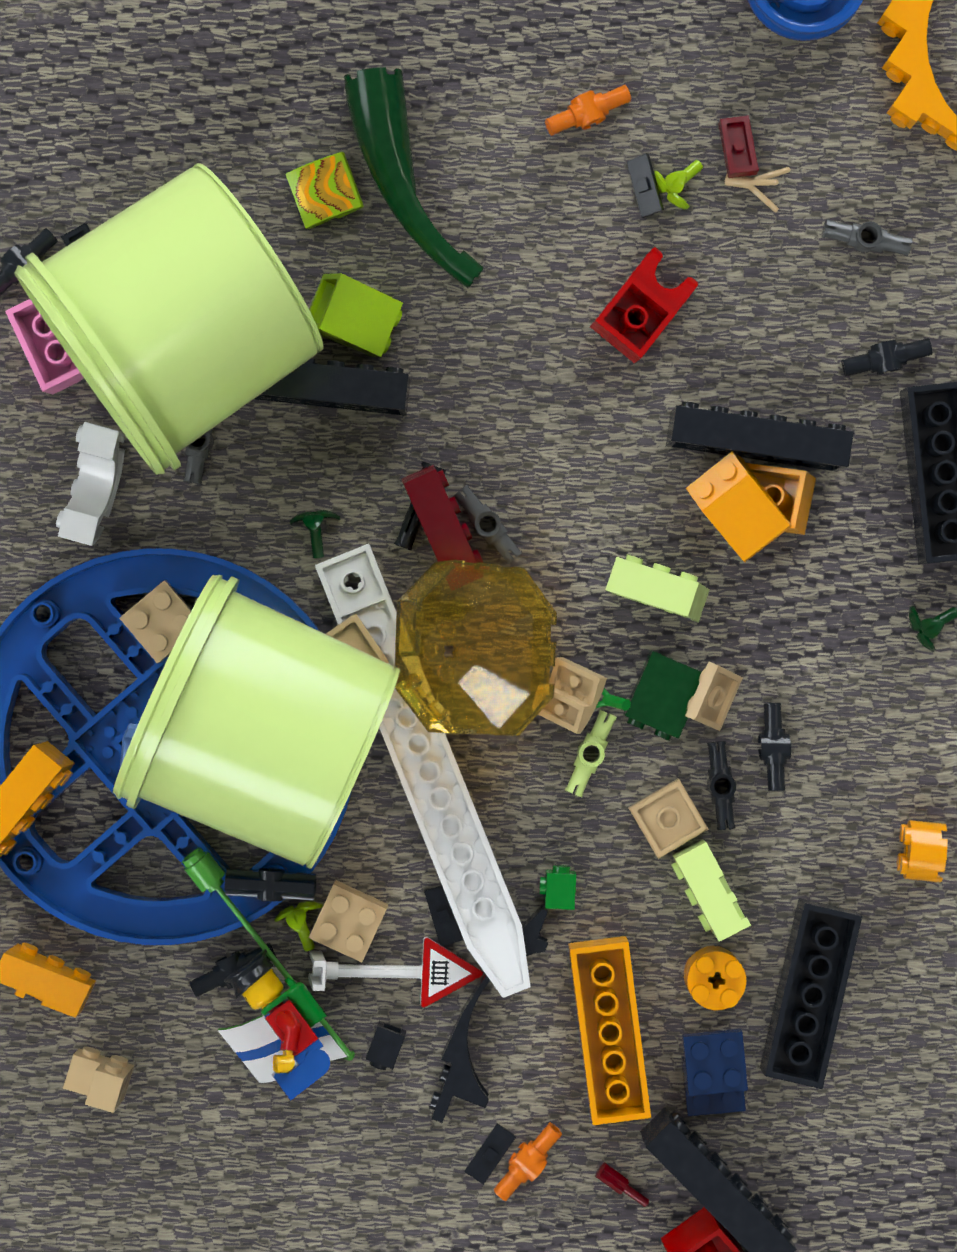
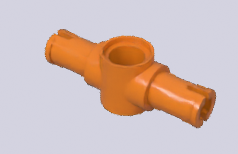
[545,85,631,136]
[494,1122,562,1201]

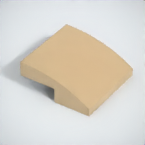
[534,657,607,734]

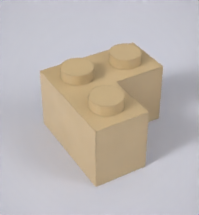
[63,1047,134,1113]

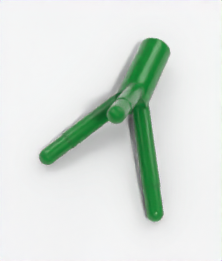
[595,688,631,711]

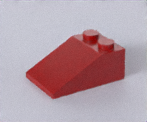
[661,1207,745,1252]

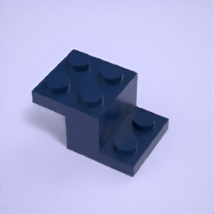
[681,1029,748,1116]

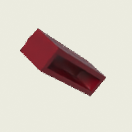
[401,465,484,590]

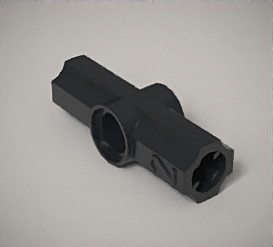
[224,868,317,901]

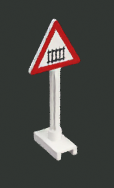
[308,937,483,1008]

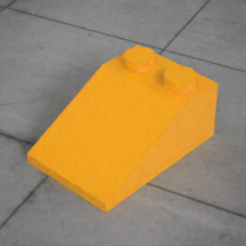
[686,452,792,562]
[746,463,816,535]

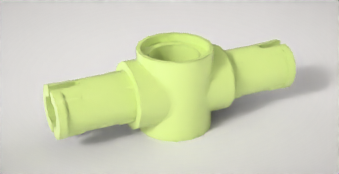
[565,710,617,797]

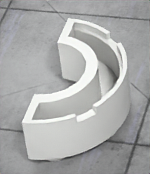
[56,422,125,546]

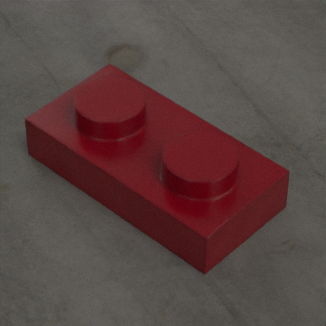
[718,115,759,179]

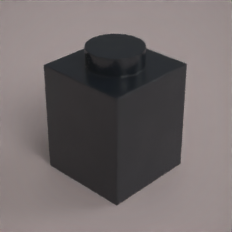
[366,1021,406,1070]

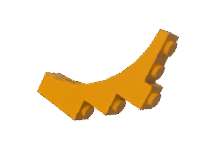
[877,0,957,151]

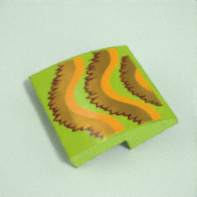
[286,152,364,229]

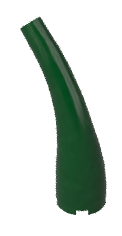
[344,67,484,288]

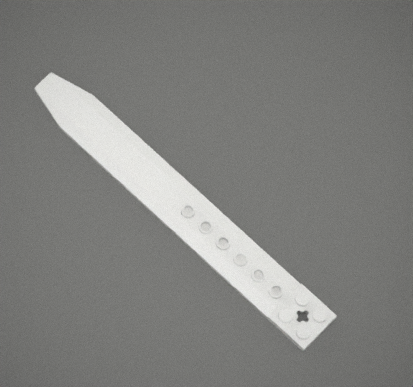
[315,543,531,998]

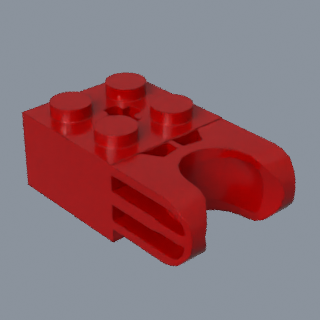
[590,247,698,364]

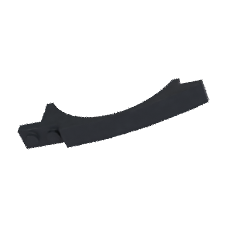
[428,905,548,1123]

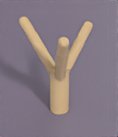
[725,167,791,212]

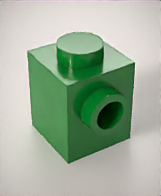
[539,865,576,910]

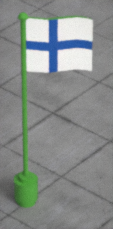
[182,847,355,1083]

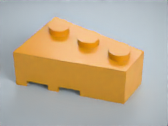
[0,942,96,1018]

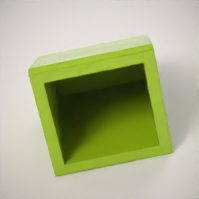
[309,273,403,357]

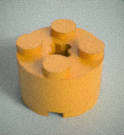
[897,820,948,883]
[684,946,746,1010]

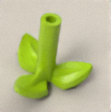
[654,160,703,209]
[274,901,323,951]

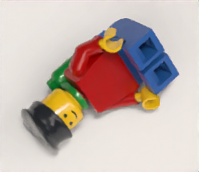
[224,949,330,1101]

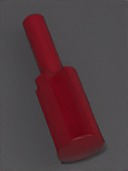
[595,1162,649,1207]

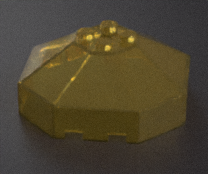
[394,559,557,736]

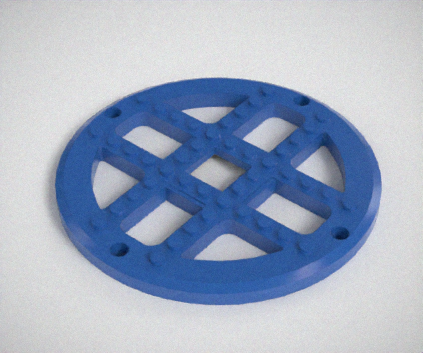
[0,548,353,945]

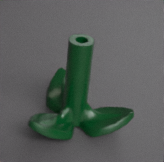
[290,510,340,558]
[909,606,957,652]

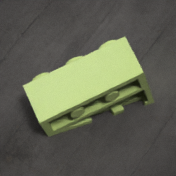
[605,555,710,623]
[671,840,751,942]

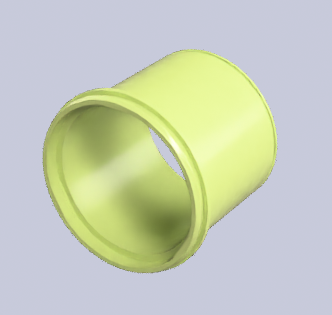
[14,163,323,475]
[113,575,400,869]

